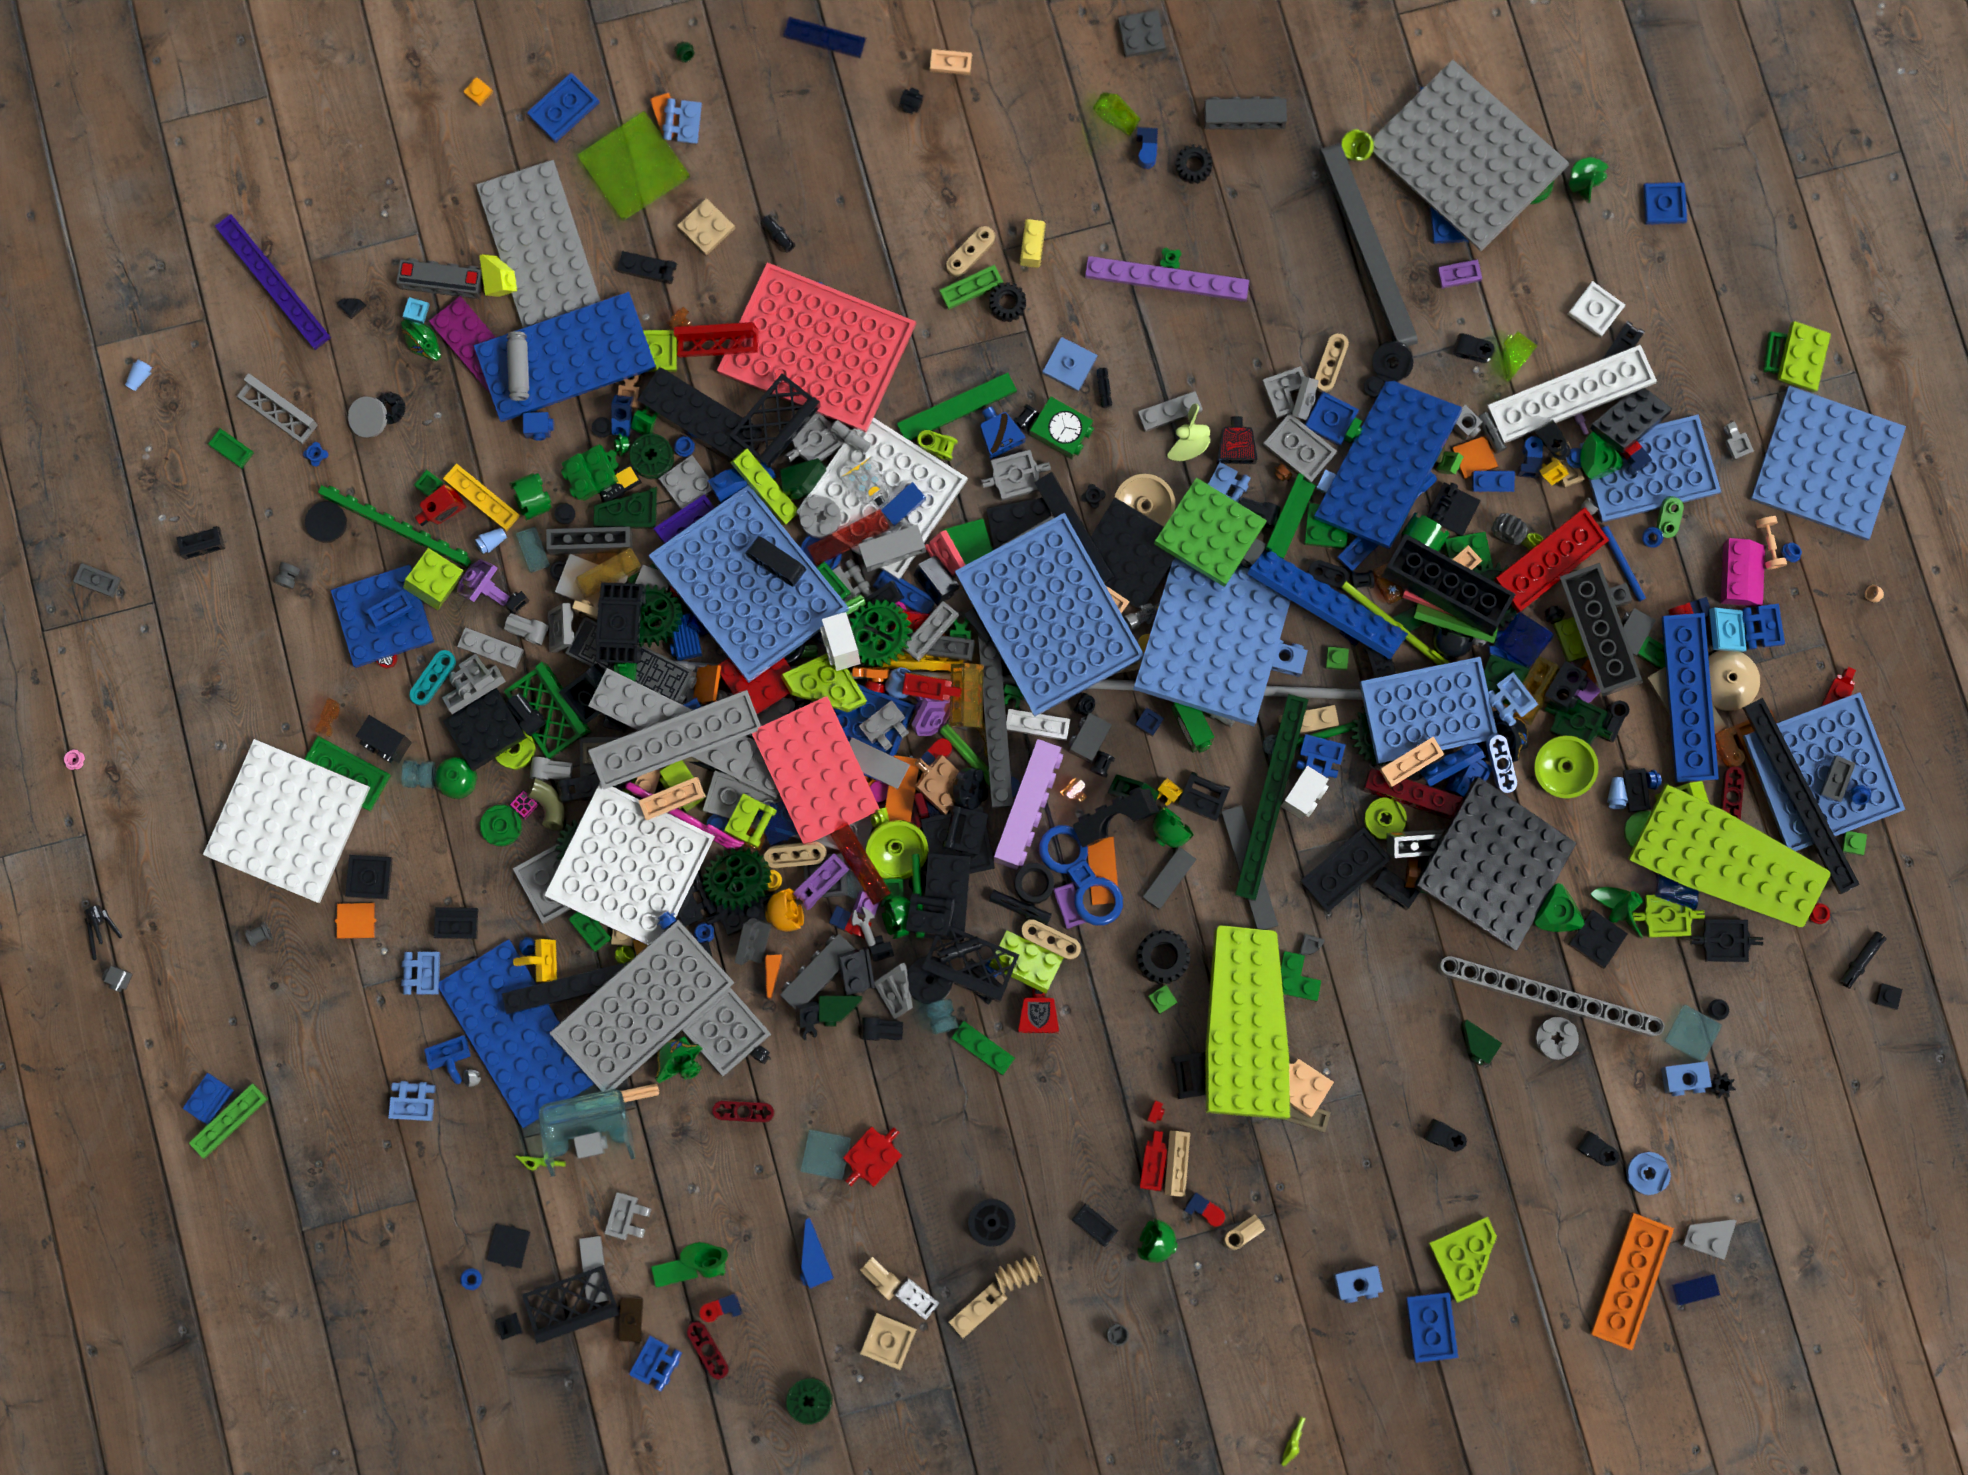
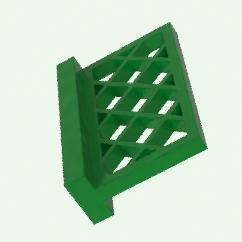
[504,662,592,759]

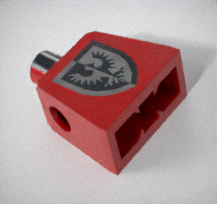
[415,484,467,526]
[1018,988,1059,1033]

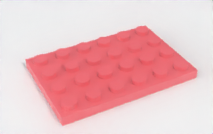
[752,696,880,844]

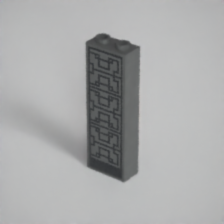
[566,616,697,705]

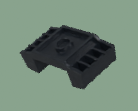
[596,582,646,663]

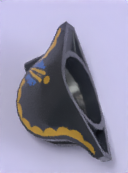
[1493,710,1529,762]

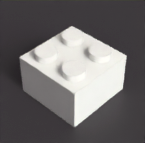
[820,612,861,671]
[1281,766,1329,820]

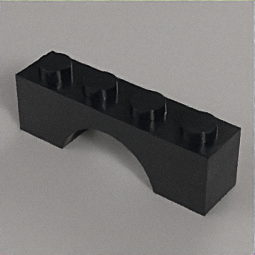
[1073,787,1159,848]

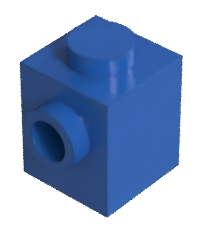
[523,412,554,441]

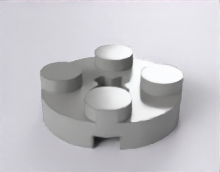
[800,497,841,539]
[1535,1017,1579,1060]

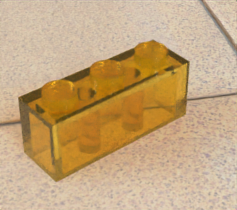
[575,548,641,599]
[1513,656,1560,726]
[949,663,984,728]

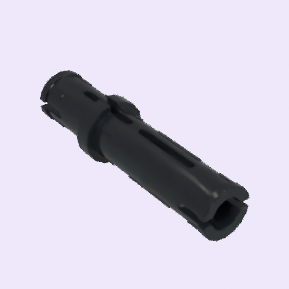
[989,889,1052,925]
[1839,931,1887,989]

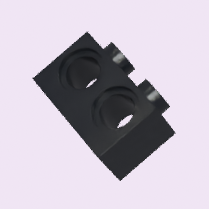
[1544,661,1589,713]

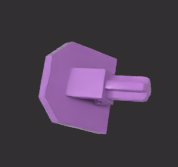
[457,559,509,606]
[912,696,957,736]

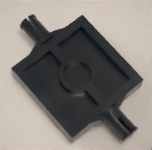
[705,890,774,936]
[1690,919,1763,962]

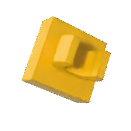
[1539,457,1569,485]
[1157,778,1184,806]

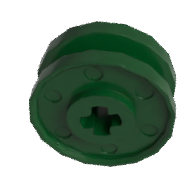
[629,433,675,480]
[786,1378,833,1424]

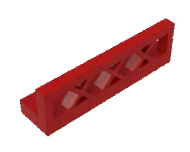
[674,322,759,358]

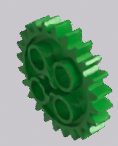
[849,600,913,667]

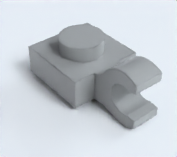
[1723,422,1754,460]

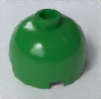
[435,757,478,799]
[1152,807,1194,848]
[881,896,911,939]
[1138,1218,1177,1263]

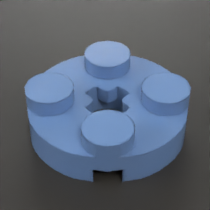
[1626,1152,1671,1195]

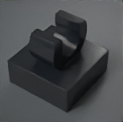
[870,935,894,962]

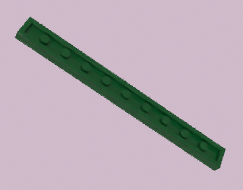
[1235,694,1309,901]

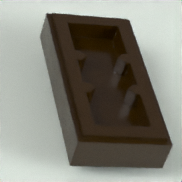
[619,1298,643,1342]

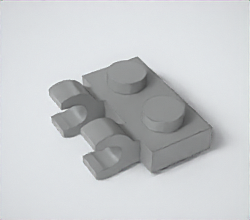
[859,700,909,751]
[605,1192,651,1240]

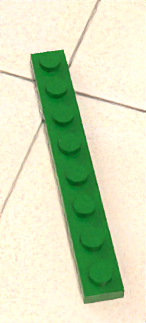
[318,485,471,568]

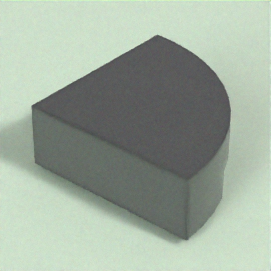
[1299,934,1325,955]

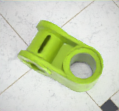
[917,430,958,461]

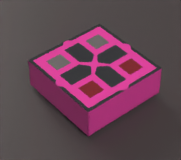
[509,789,539,819]

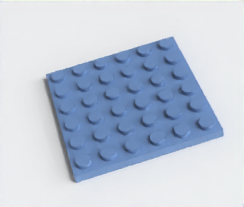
[1750,386,1906,541]
[1743,692,1905,851]

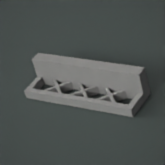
[237,373,318,444]

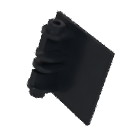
[1427,482,1481,536]

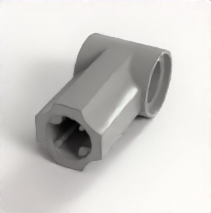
[504,613,549,646]
[529,757,573,781]

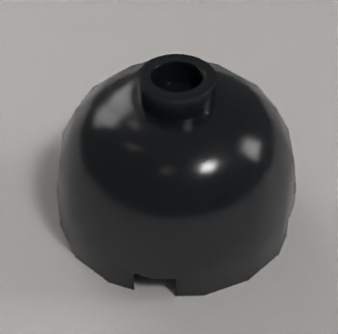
[1432,625,1475,660]

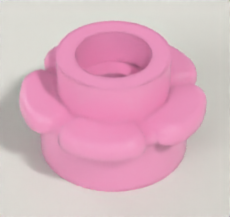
[64,749,85,770]

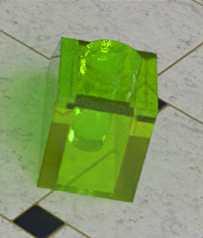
[1092,92,1141,135]
[1502,331,1537,382]

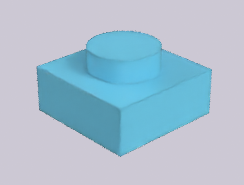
[403,297,430,324]

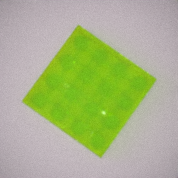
[577,111,690,221]

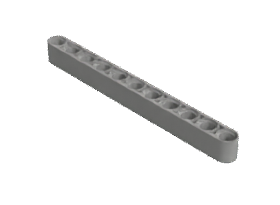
[1438,956,1664,1037]

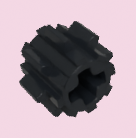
[899,87,924,114]
[1709,1073,1736,1099]

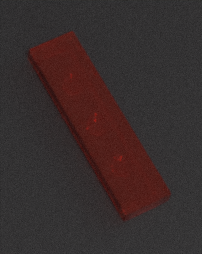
[807,509,890,566]
[830,822,891,905]

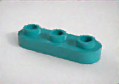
[410,650,456,706]

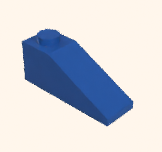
[708,463,777,504]
[800,1218,834,1288]

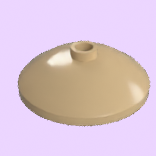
[1114,474,1176,527]
[1708,650,1760,711]

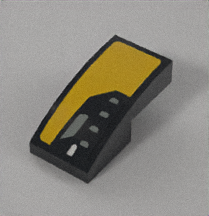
[600,464,642,502]

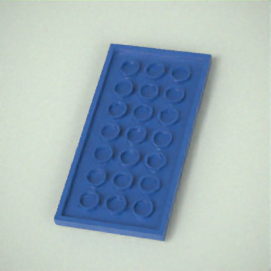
[474,292,656,422]
[1314,381,1462,549]
[439,939,595,1128]

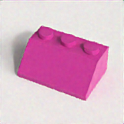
[1721,538,1765,607]

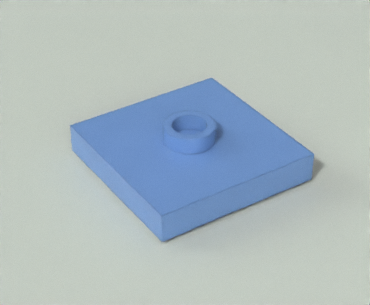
[1042,337,1098,392]

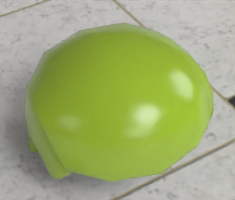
[1341,129,1374,162]

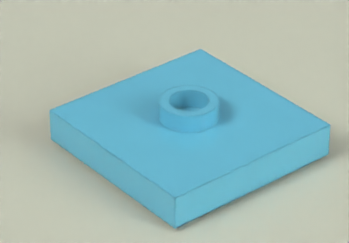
[1709,608,1747,652]

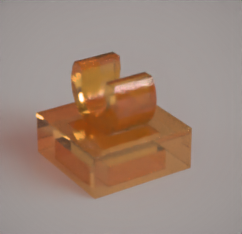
[667,307,692,328]
[1060,778,1087,803]

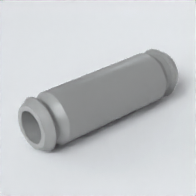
[506,332,529,401]

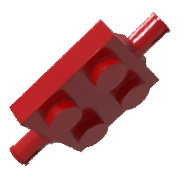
[842,1126,903,1187]

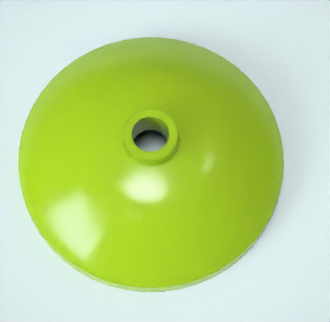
[1535,735,1599,798]
[865,820,928,879]

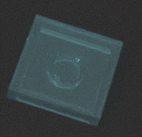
[1664,1005,1722,1062]
[801,1129,851,1180]

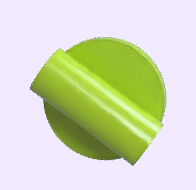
[1521,533,1543,550]
[871,808,889,828]

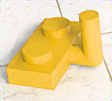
[513,939,557,982]

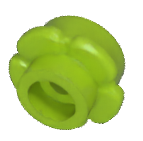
[615,945,635,964]

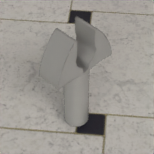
[851,907,876,947]

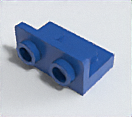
[1445,759,1492,797]

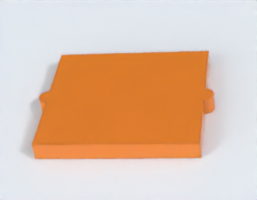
[1452,436,1498,479]
[693,664,721,705]
[335,903,377,939]

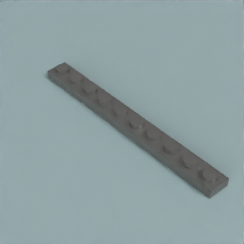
[978,633,1013,809]

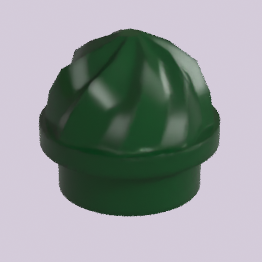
[674,41,695,62]

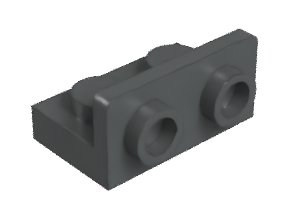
[734,917,771,965]

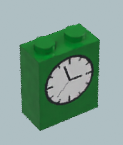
[1030,396,1094,460]
[1171,702,1215,753]

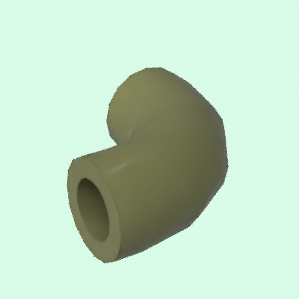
[527,777,565,831]

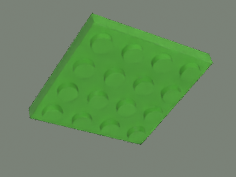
[1154,478,1267,587]

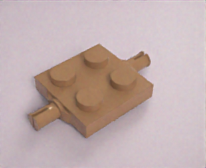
[914,755,963,814]

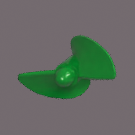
[1569,157,1608,204]
[1590,887,1643,939]

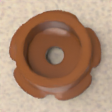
[1274,463,1293,482]

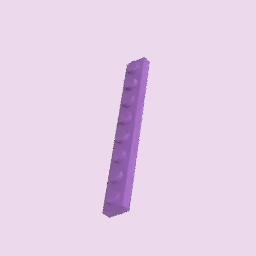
[1085,256,1249,302]

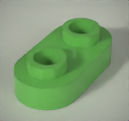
[1656,496,1684,538]

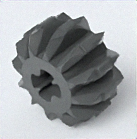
[1491,513,1528,545]

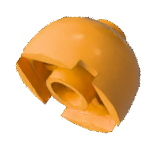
[765,888,804,932]

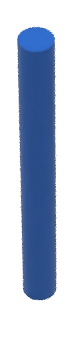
[1601,526,1646,602]

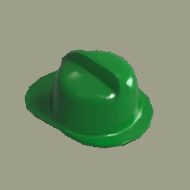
[680,1242,728,1278]

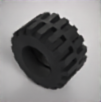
[1136,929,1191,984]

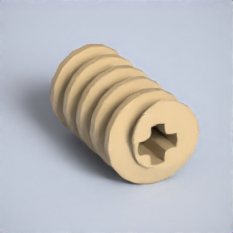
[995,1255,1042,1294]

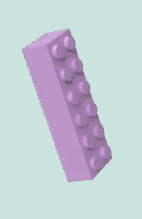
[994,739,1064,870]

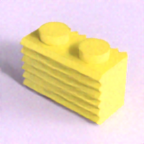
[1020,219,1045,268]

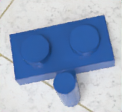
[424,1035,471,1084]

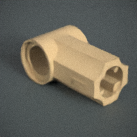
[1223,1214,1265,1250]
[860,1257,901,1300]

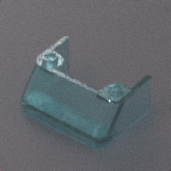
[539,1089,635,1177]

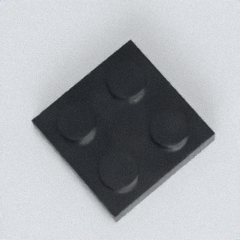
[345,855,393,900]
[1569,910,1628,969]

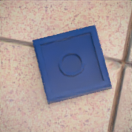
[1643,182,1687,225]
[1305,392,1359,446]

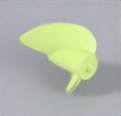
[1167,403,1210,461]

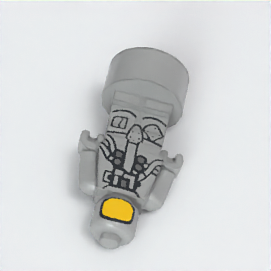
[1124,603,1160,631]

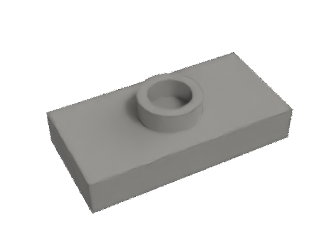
[1292,376,1319,420]

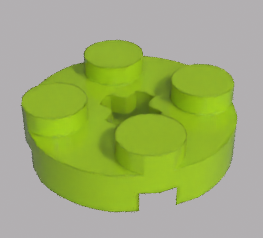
[496,728,536,770]
[1364,798,1407,840]

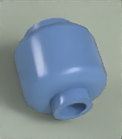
[885,667,912,699]

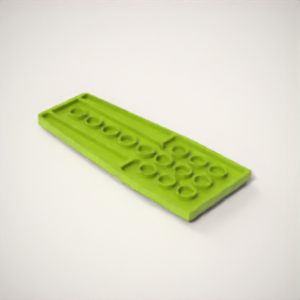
[1628,784,1831,927]
[1206,926,1290,1119]

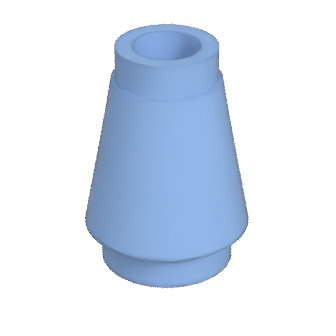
[125,359,152,391]
[474,527,507,554]
[1607,777,1628,809]

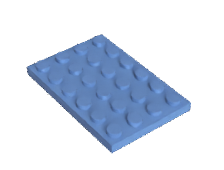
[1579,414,1721,523]
[1359,657,1497,764]

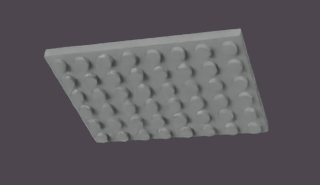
[1366,60,1569,251]

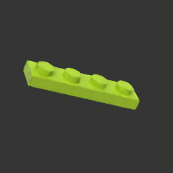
[730,448,798,525]

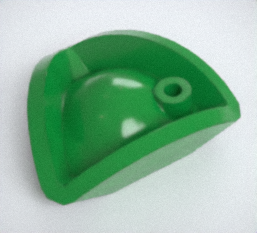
[1580,432,1623,480]
[1534,883,1585,932]

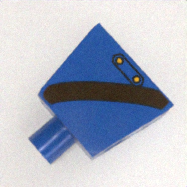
[980,407,1026,460]

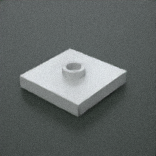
[1568,281,1625,338]

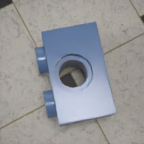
[1271,640,1308,677]
[1661,1061,1712,1096]
[1333,1266,1383,1303]

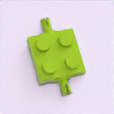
[1632,894,1705,938]

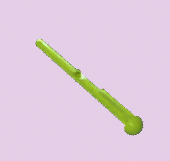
[1341,581,1449,665]

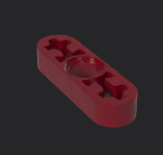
[1720,767,1745,819]
[712,1101,775,1123]
[687,1322,729,1379]

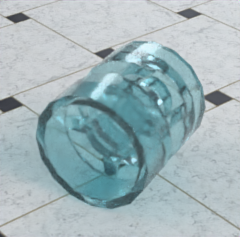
[402,760,436,789]
[925,999,959,1035]

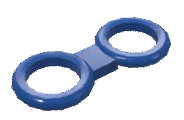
[1039,825,1123,926]

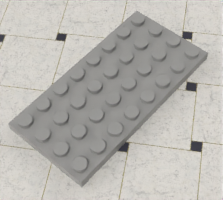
[476,160,601,328]
[550,920,734,1096]

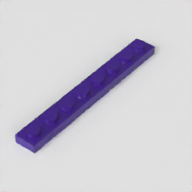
[215,214,331,350]

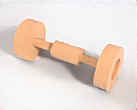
[1756,516,1787,570]

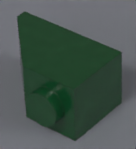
[780,458,826,500]
[1108,774,1159,802]
[819,996,863,1027]
[1462,1020,1503,1066]

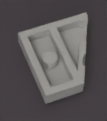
[874,963,913,1019]
[1682,1220,1736,1260]

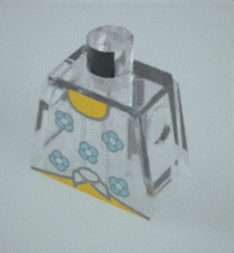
[840,456,888,509]

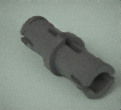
[1478,412,1507,454]

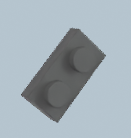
[73,563,121,598]
[1819,755,1856,802]

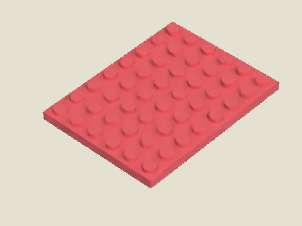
[717,262,916,433]

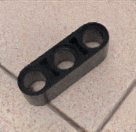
[745,536,806,587]

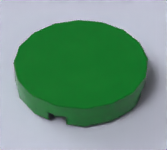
[480,805,522,847]

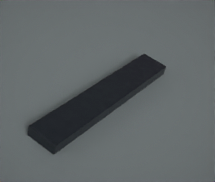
[1034,472,1114,584]

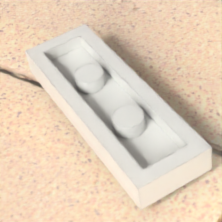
[1006,709,1070,741]

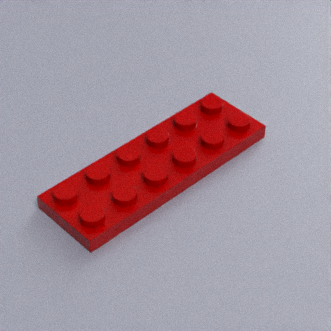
[1493,507,1609,613]

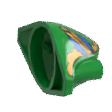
[401,319,441,362]
[655,1037,703,1084]

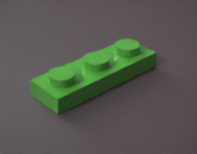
[940,265,1003,310]

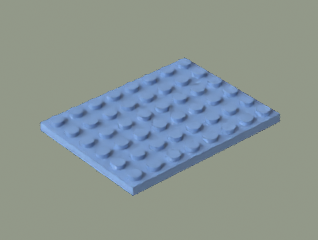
[648,484,849,683]
[955,513,1144,717]
[1133,557,1291,727]

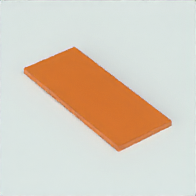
[885,755,919,823]
[1088,837,1118,905]

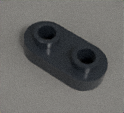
[1308,560,1349,589]

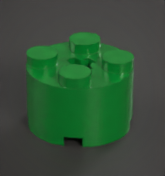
[510,473,552,521]
[1401,512,1450,552]

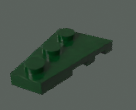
[594,487,658,529]

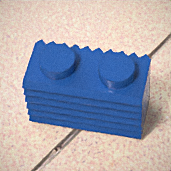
[670,613,702,661]

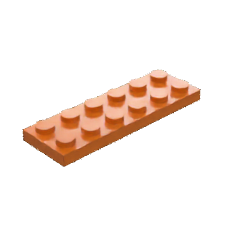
[1590,1213,1674,1350]

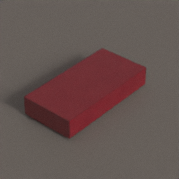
[914,792,928,819]

